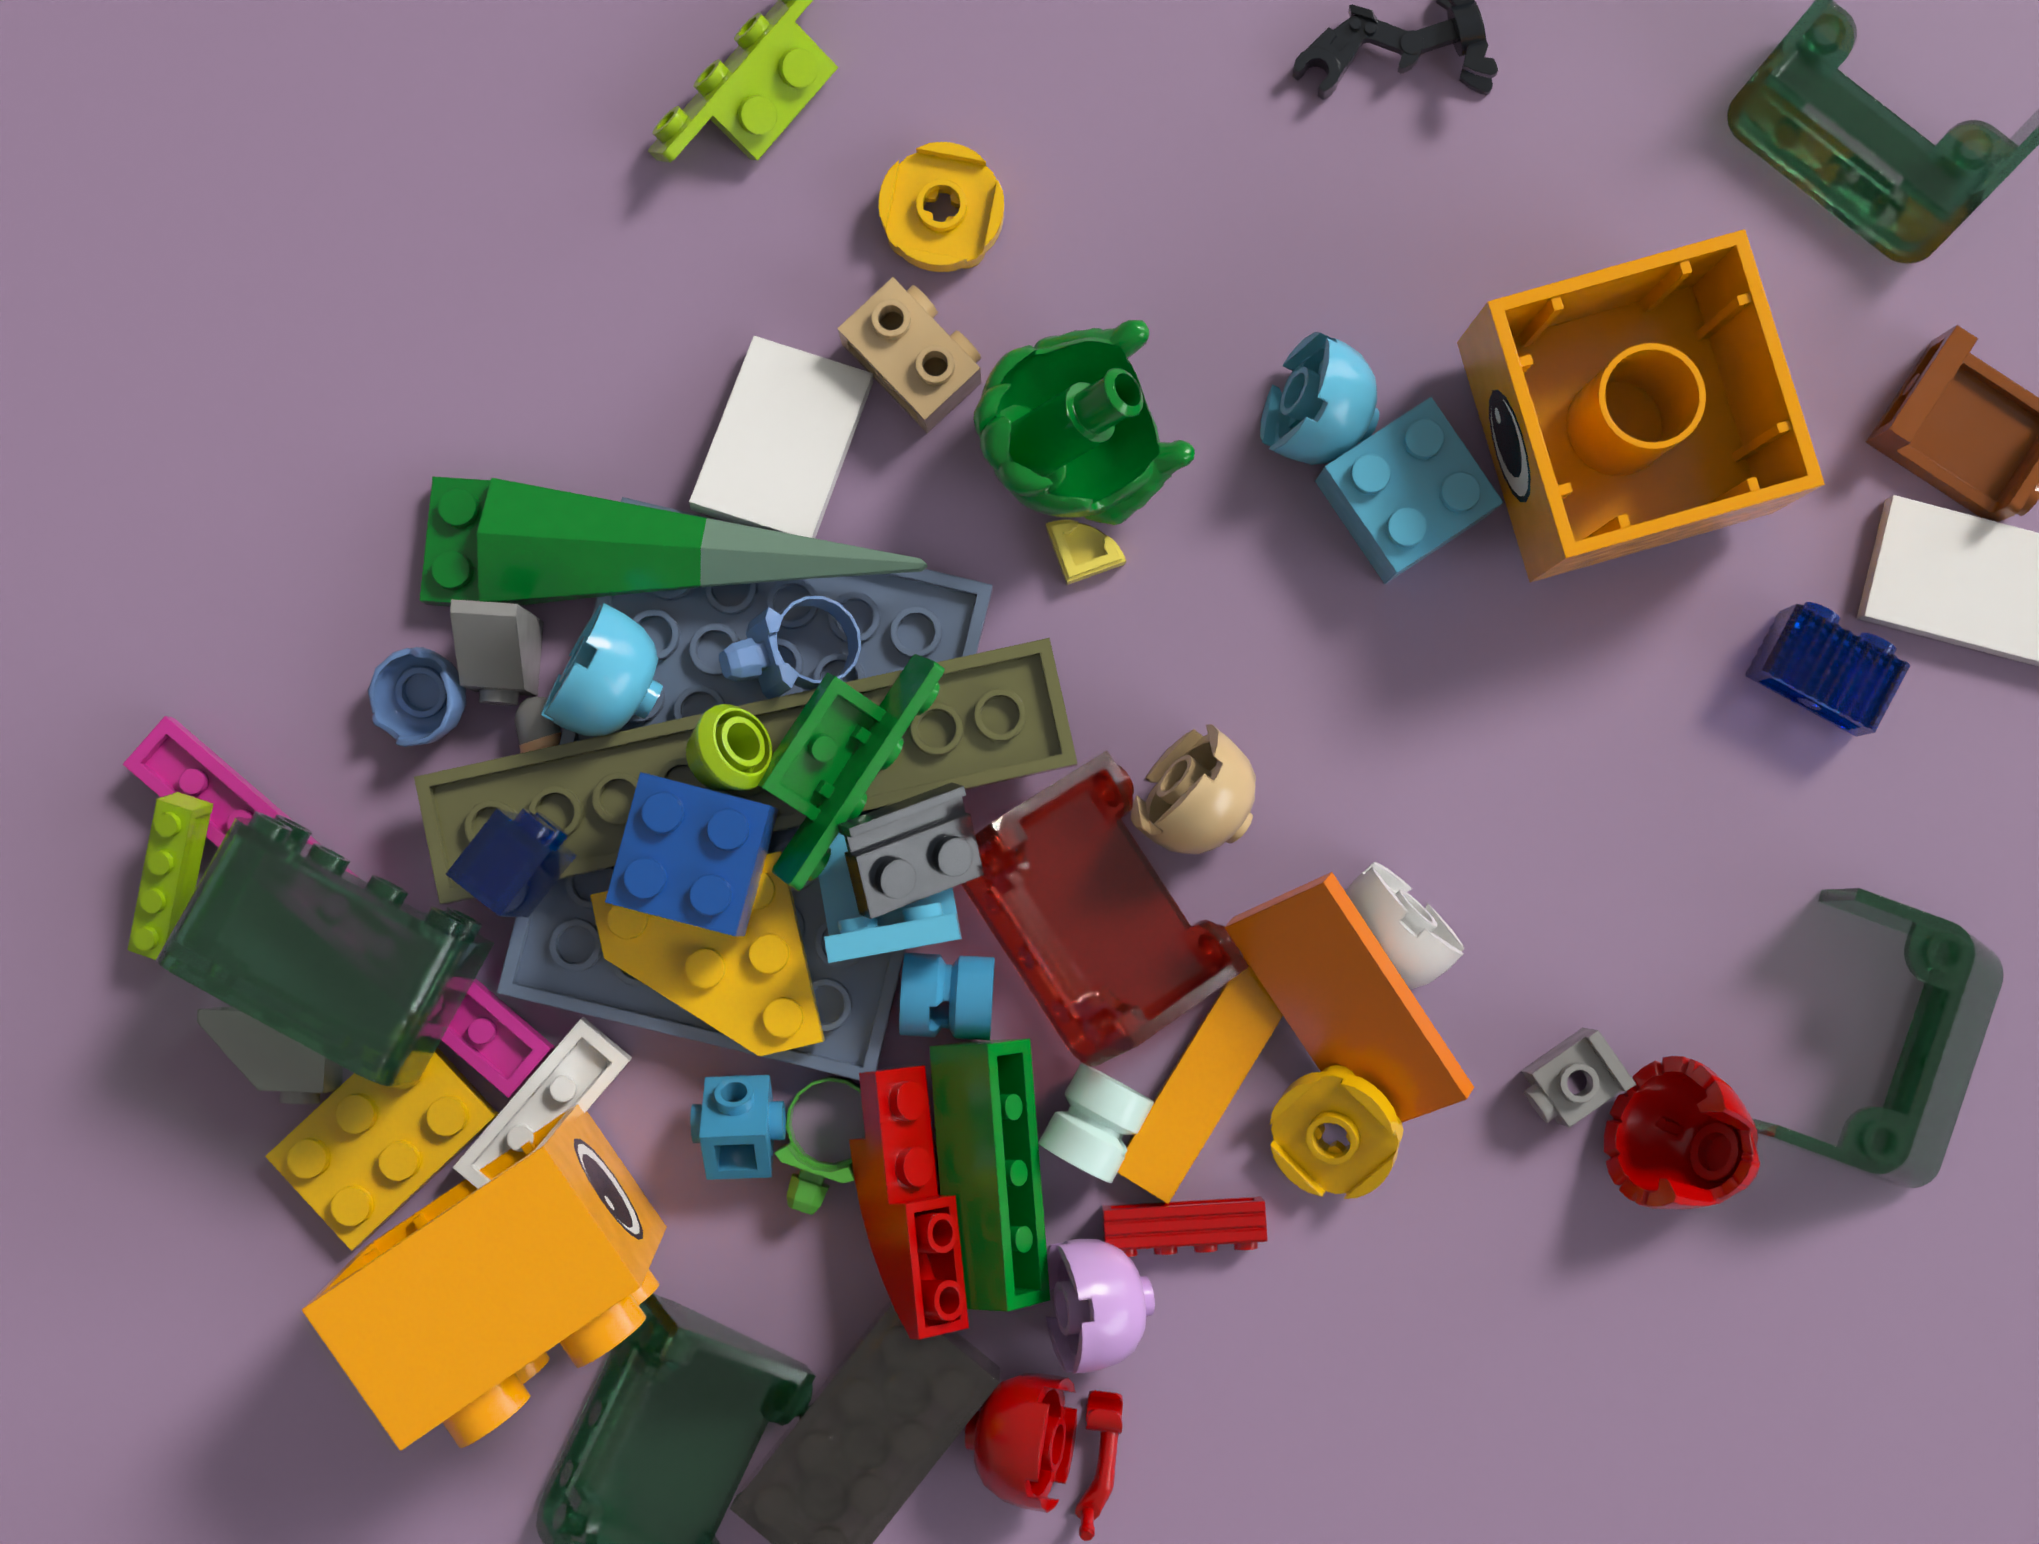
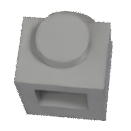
[1521,1027,1636,1128]

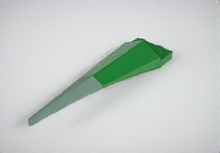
[420,476,928,607]

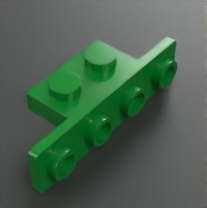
[758,654,945,891]

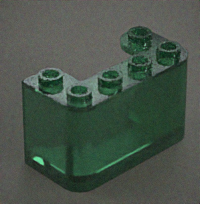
[156,811,494,1087]

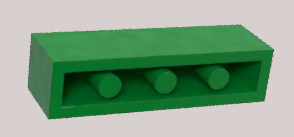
[929,1038,1051,1312]

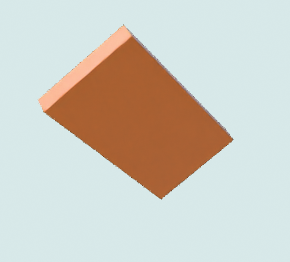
[1224,872,1474,1123]

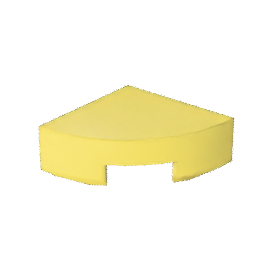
[1045,520,1126,585]

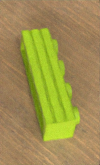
[127,792,214,962]

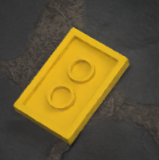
[265,1022,499,1251]

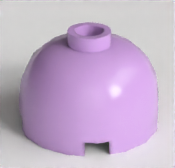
[1046,1239,1155,1374]

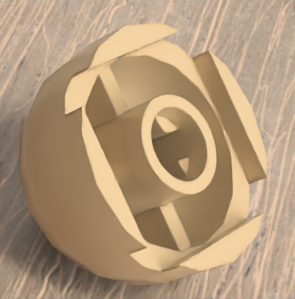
[1131,724,1256,854]

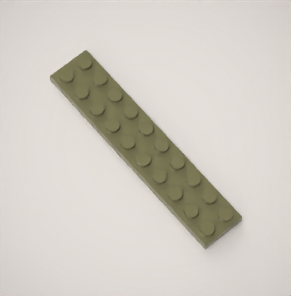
[414,638,1078,905]

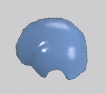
[368,647,467,747]

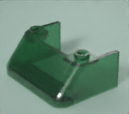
[1727,0,2039,264]
[1752,888,2004,1188]

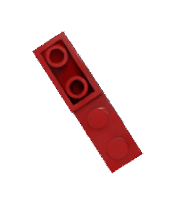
[849,1065,969,1340]

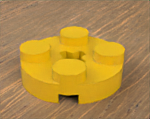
[879,142,1004,272]
[1270,1065,1404,1199]

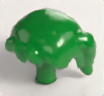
[973,320,1195,525]

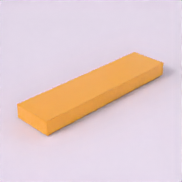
[1117,955,1283,1204]

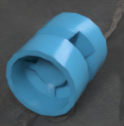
[899,952,995,1040]

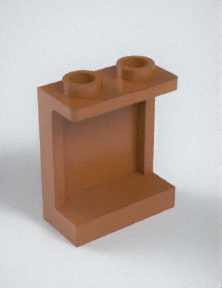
[1866,325,2039,522]

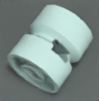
[1038,1062,1154,1183]

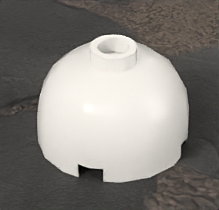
[1346,862,1464,990]

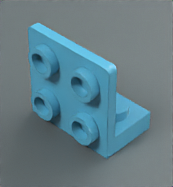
[818,833,962,963]

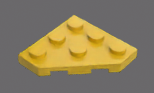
[590,851,825,1057]

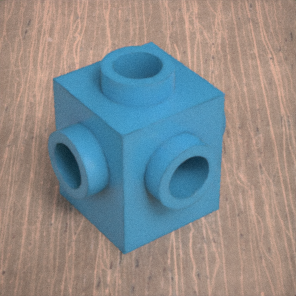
[690,1075,786,1180]

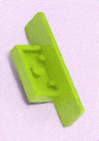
[648,0,839,163]

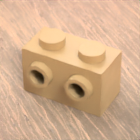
[837,277,981,433]

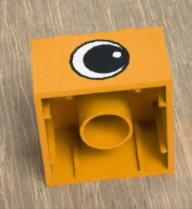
[1457,229,1825,583]
[302,1104,667,1451]

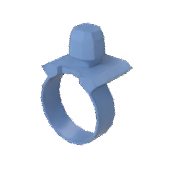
[719,596,861,699]

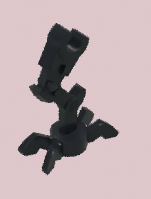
[1292,0,1498,100]

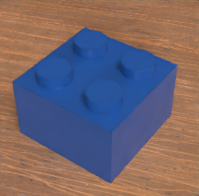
[605,772,778,936]

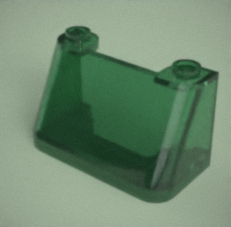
[536,1293,816,1544]

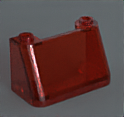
[961,751,1249,1067]

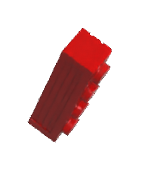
[1102,1196,1268,1257]

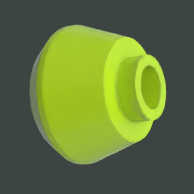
[686,704,772,791]

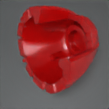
[1604,1056,1760,1210]

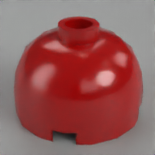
[965,1373,1077,1513]

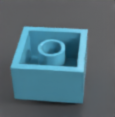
[1315,397,1504,584]

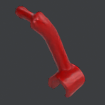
[1075,1390,1123,1541]

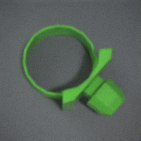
[774,1076,861,1215]

